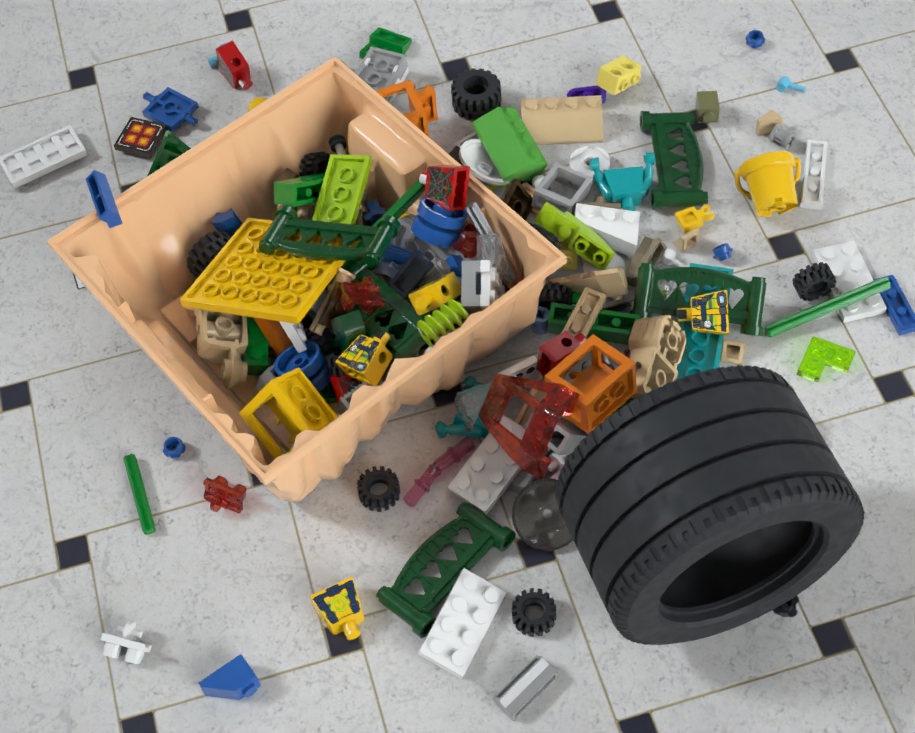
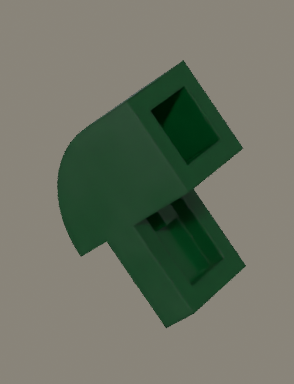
[327,309,366,353]

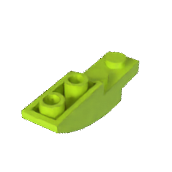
[534,202,616,270]

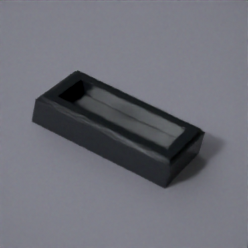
[389,250,434,299]

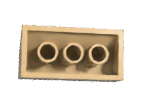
[521,95,603,145]

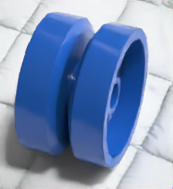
[411,196,467,247]
[274,341,331,392]

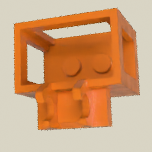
[375,80,438,137]
[544,334,637,434]

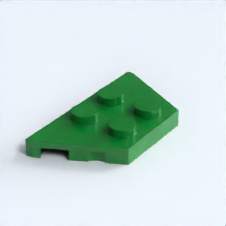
[147,130,191,176]

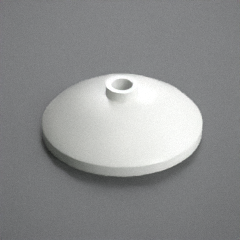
[459,139,511,186]

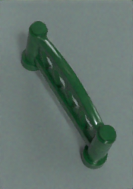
[640,111,708,210]
[259,205,401,267]
[325,259,434,359]
[629,263,767,337]
[376,502,516,638]

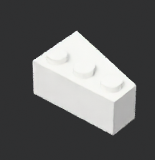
[574,203,640,260]

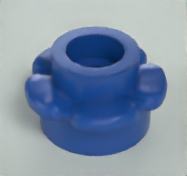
[746,30,765,48]
[712,243,733,261]
[163,437,186,459]

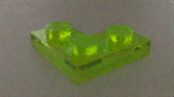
[797,336,856,382]

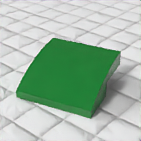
[359,27,412,59]

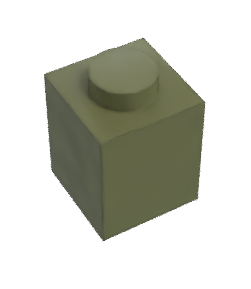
[695,91,720,123]

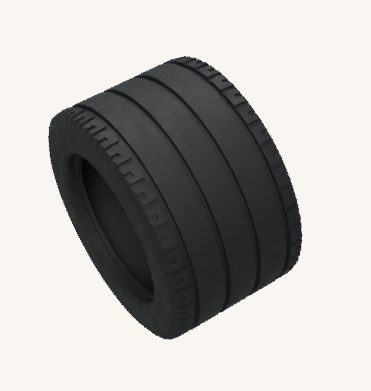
[555,365,865,645]

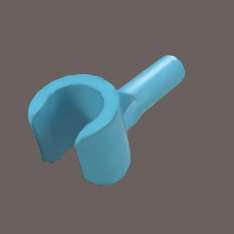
[776,76,806,92]

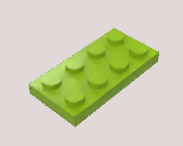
[312,154,373,225]

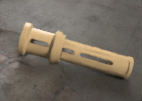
[308,267,356,336]

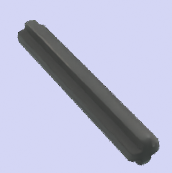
[465,202,517,282]

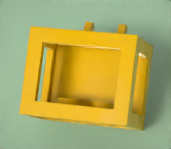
[239,367,338,459]

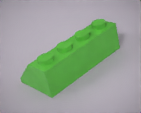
[472,107,548,182]

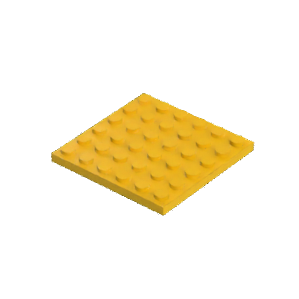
[180,218,361,324]

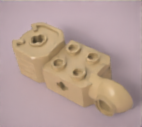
[194,308,248,389]
[628,315,686,399]

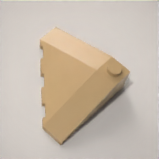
[545,268,629,301]

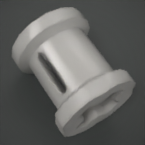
[769,124,797,150]

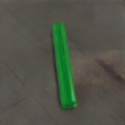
[123,454,156,535]

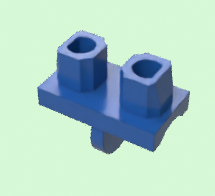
[364,200,387,226]

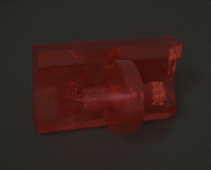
[452,224,497,260]
[340,277,385,313]
[203,475,246,513]

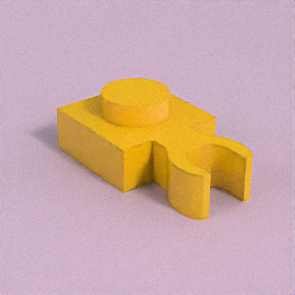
[674,205,714,233]

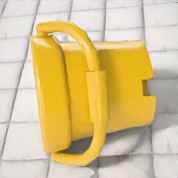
[734,151,801,217]

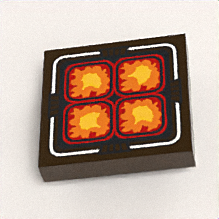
[114,117,168,158]

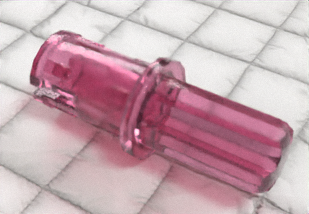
[432,437,475,472]
[403,464,442,507]

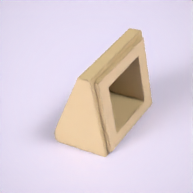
[755,110,783,135]
[673,227,700,252]
[720,339,746,365]

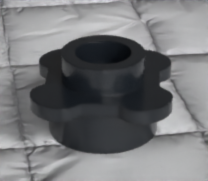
[773,596,799,617]

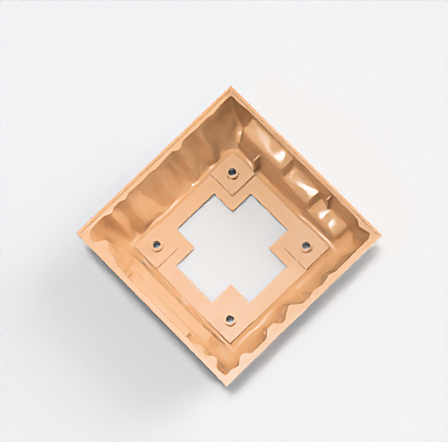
[47,57,567,502]

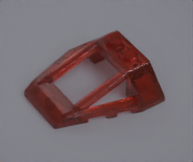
[478,373,580,480]

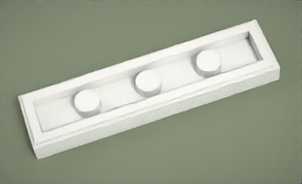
[800,140,828,210]

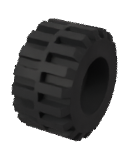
[451,68,502,121]
[186,230,231,278]

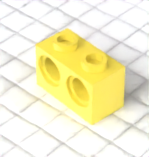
[596,55,642,95]

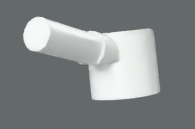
[663,249,689,267]

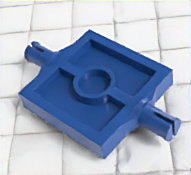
[142,87,199,132]

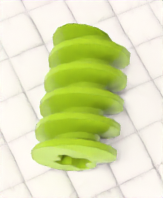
[417,299,469,347]

